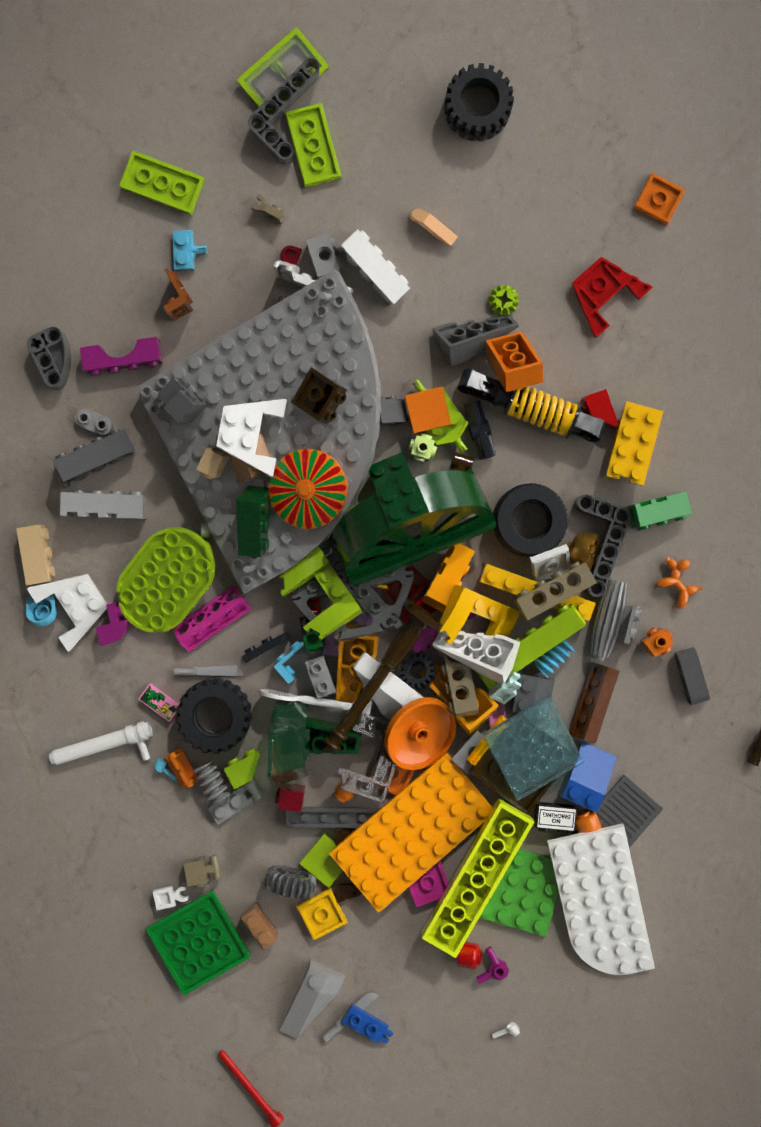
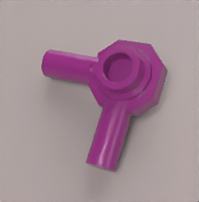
[476,946,509,984]

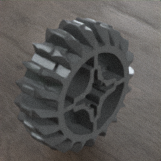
[264,865,316,899]

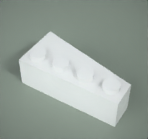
[336,229,410,305]

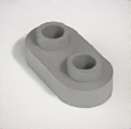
[75,409,114,436]

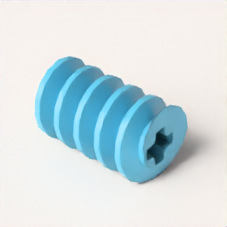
[534,640,575,678]

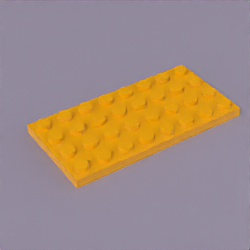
[329,752,493,913]

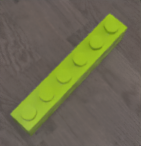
[477,603,586,690]

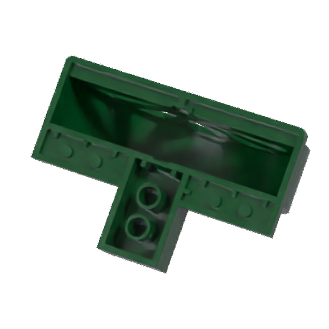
[332,452,496,586]

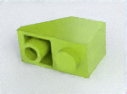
[224,748,261,790]

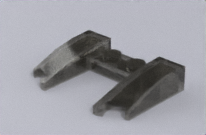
[337,714,396,803]

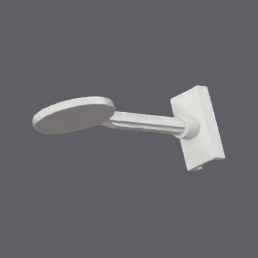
[259,689,372,730]

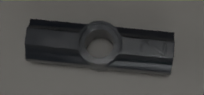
[464,400,496,460]

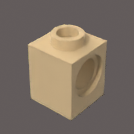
[196,448,229,480]

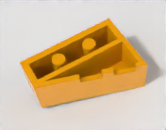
[422,543,475,612]

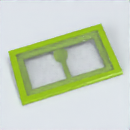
[236,27,329,115]

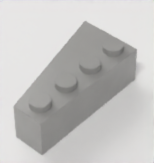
[60,490,147,519]

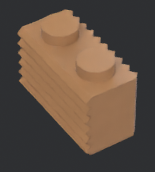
[240,902,279,950]

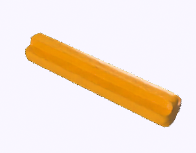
[467,715,509,766]

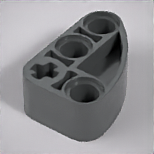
[27,326,71,390]

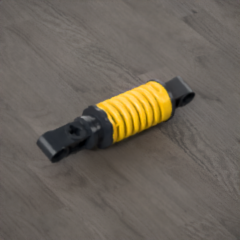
[457,369,606,443]

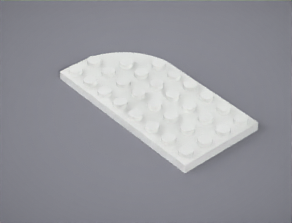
[547,823,655,975]

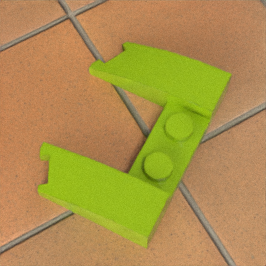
[280,547,362,640]

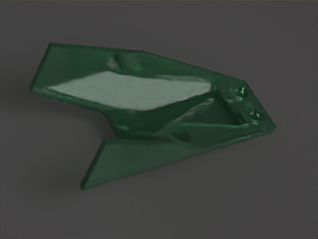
[267,699,310,786]

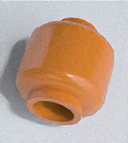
[575,809,602,833]

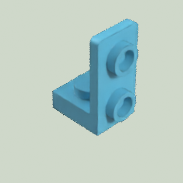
[274,640,305,684]

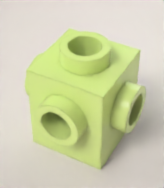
[408,434,437,463]

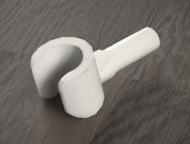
[492,1022,520,1038]

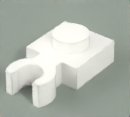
[153,885,189,910]

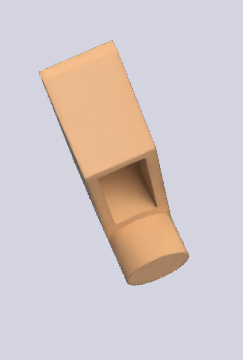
[409,209,458,246]

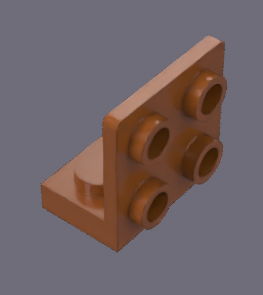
[163,268,193,321]

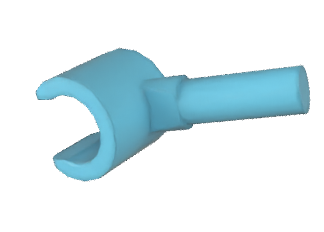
[155,758,177,781]

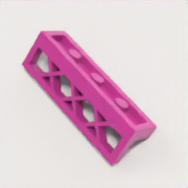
[173,585,251,652]

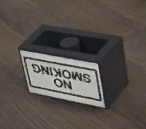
[534,801,577,834]

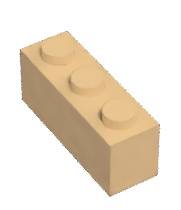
[16,524,56,586]

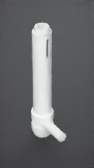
[49,721,153,765]

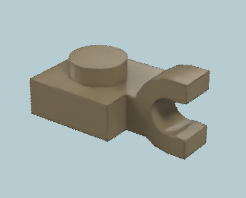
[251,194,285,224]

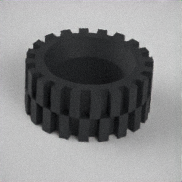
[444,63,514,141]

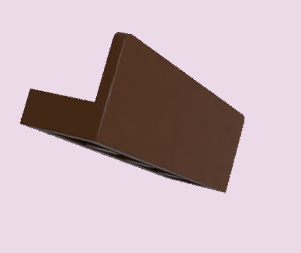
[569,662,619,743]

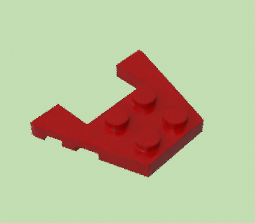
[572,257,653,338]

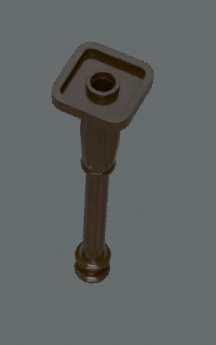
[324,598,443,753]

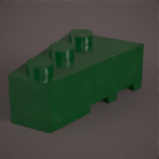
[236,486,270,557]

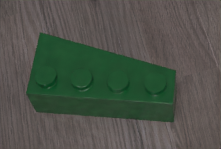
[278,712,363,755]

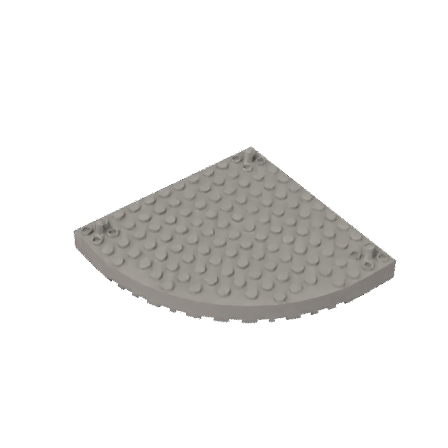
[136,270,381,593]

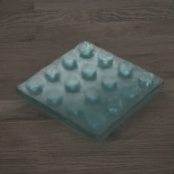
[482,695,584,801]

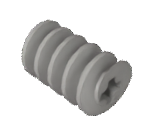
[193,760,230,804]

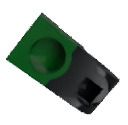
[299,616,325,653]

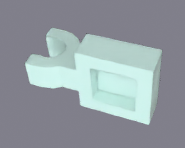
[489,672,521,704]

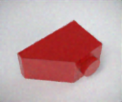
[580,389,619,429]

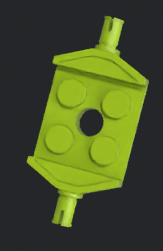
[412,379,468,453]

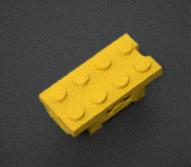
[605,401,664,486]

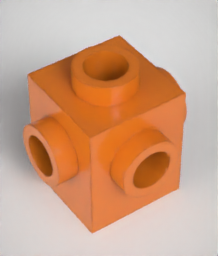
[640,627,674,657]

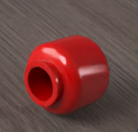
[453,942,482,969]

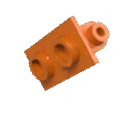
[164,747,199,790]

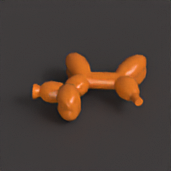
[656,556,702,609]

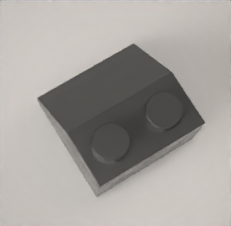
[510,672,555,717]

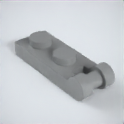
[208,779,263,824]

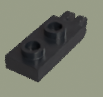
[242,632,290,663]

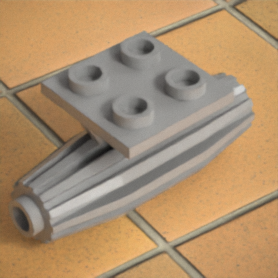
[590,579,642,661]

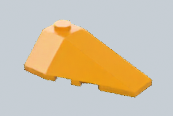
[336,624,379,703]

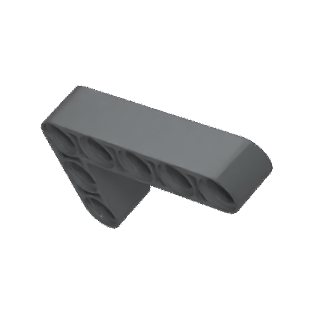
[248,58,320,165]
[574,494,631,597]

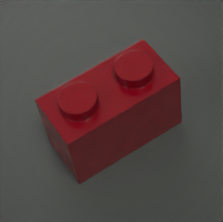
[275,783,306,812]

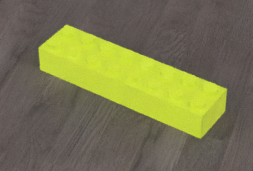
[421,798,534,958]

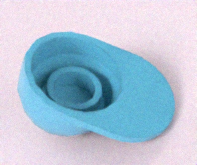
[26,593,57,627]

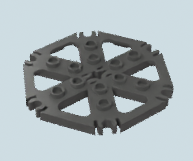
[291,534,414,641]

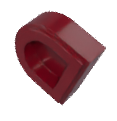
[280,245,302,266]

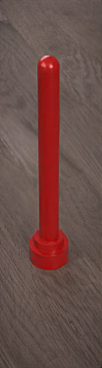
[218,1050,284,1127]

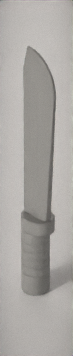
[174,665,243,676]
[322,992,378,1042]

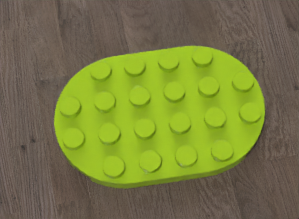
[116,527,215,633]

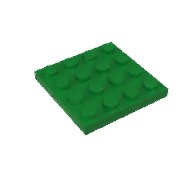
[146,889,251,996]

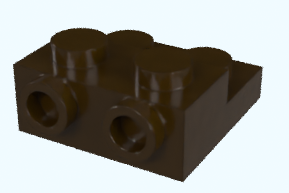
[291,367,348,425]

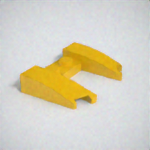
[438,584,520,644]

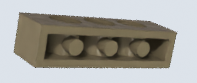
[514,561,597,621]
[438,650,479,718]

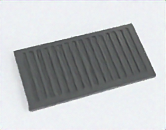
[571,775,663,848]

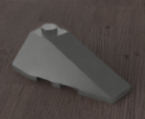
[433,315,519,366]

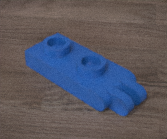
[341,1003,393,1044]

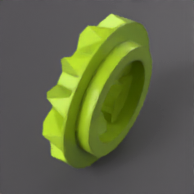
[488,285,519,316]

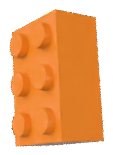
[486,331,543,392]

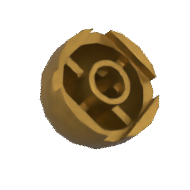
[567,532,599,571]

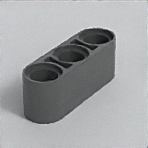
[674,647,710,705]

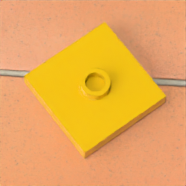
[296,887,348,941]

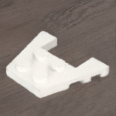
[216,399,287,477]
[27,574,107,652]

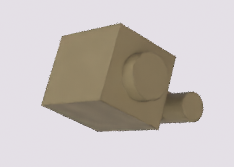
[183,855,221,888]

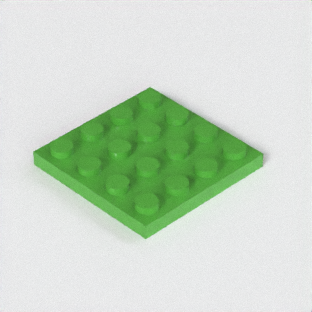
[479,848,559,937]

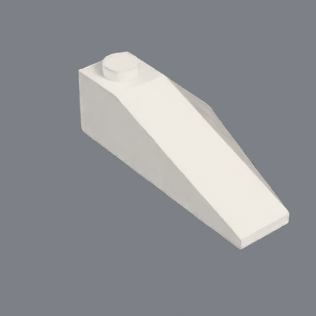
[432,631,520,685]
[353,652,424,721]

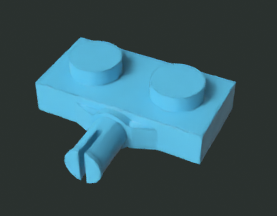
[173,230,207,271]

